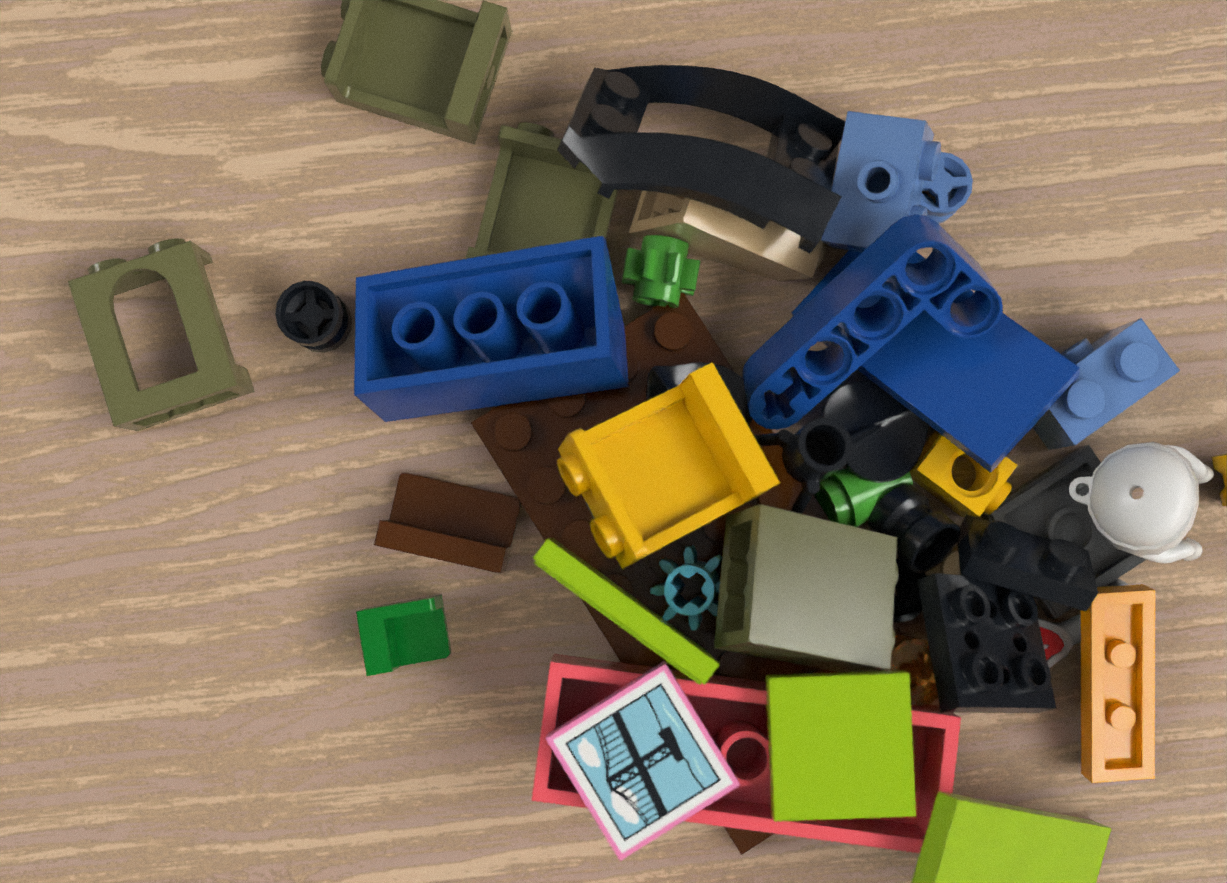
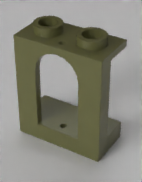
[68,238,255,431]

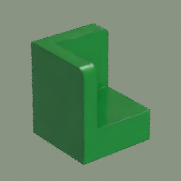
[356,594,451,676]

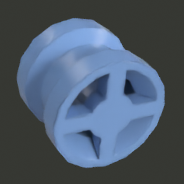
[919,152,973,224]

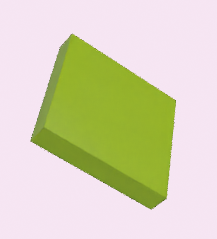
[766,670,916,821]

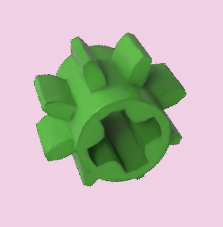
[622,235,700,308]

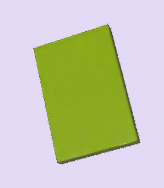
[533,538,719,685]

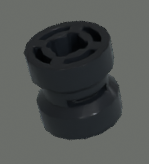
[275,281,352,353]
[868,484,960,574]

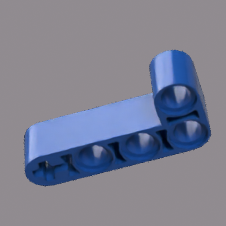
[742,214,1003,430]

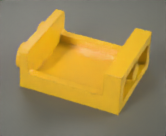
[557,362,780,569]

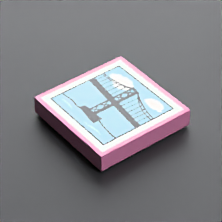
[545,661,740,861]

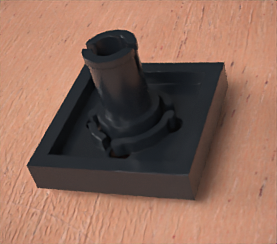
[917,573,1057,713]

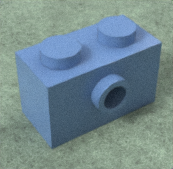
[821,111,941,253]
[1032,318,1180,450]

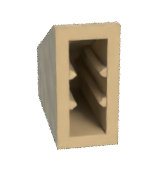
[628,190,826,281]

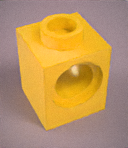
[909,429,1018,517]

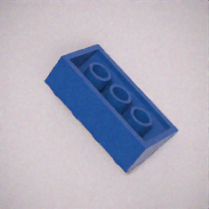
[354,236,629,422]

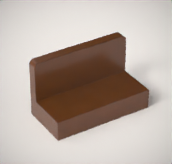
[374,473,521,574]

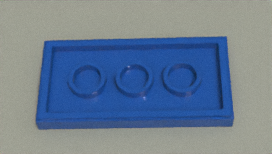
[791,251,1080,472]

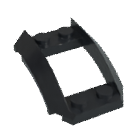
[557,65,845,253]

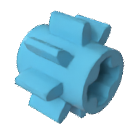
[650,546,722,630]

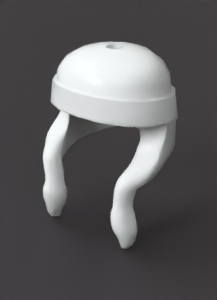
[1069,442,1214,564]

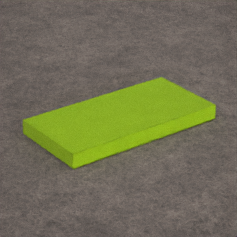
[911,791,1111,883]

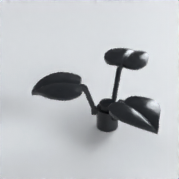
[646,362,930,514]

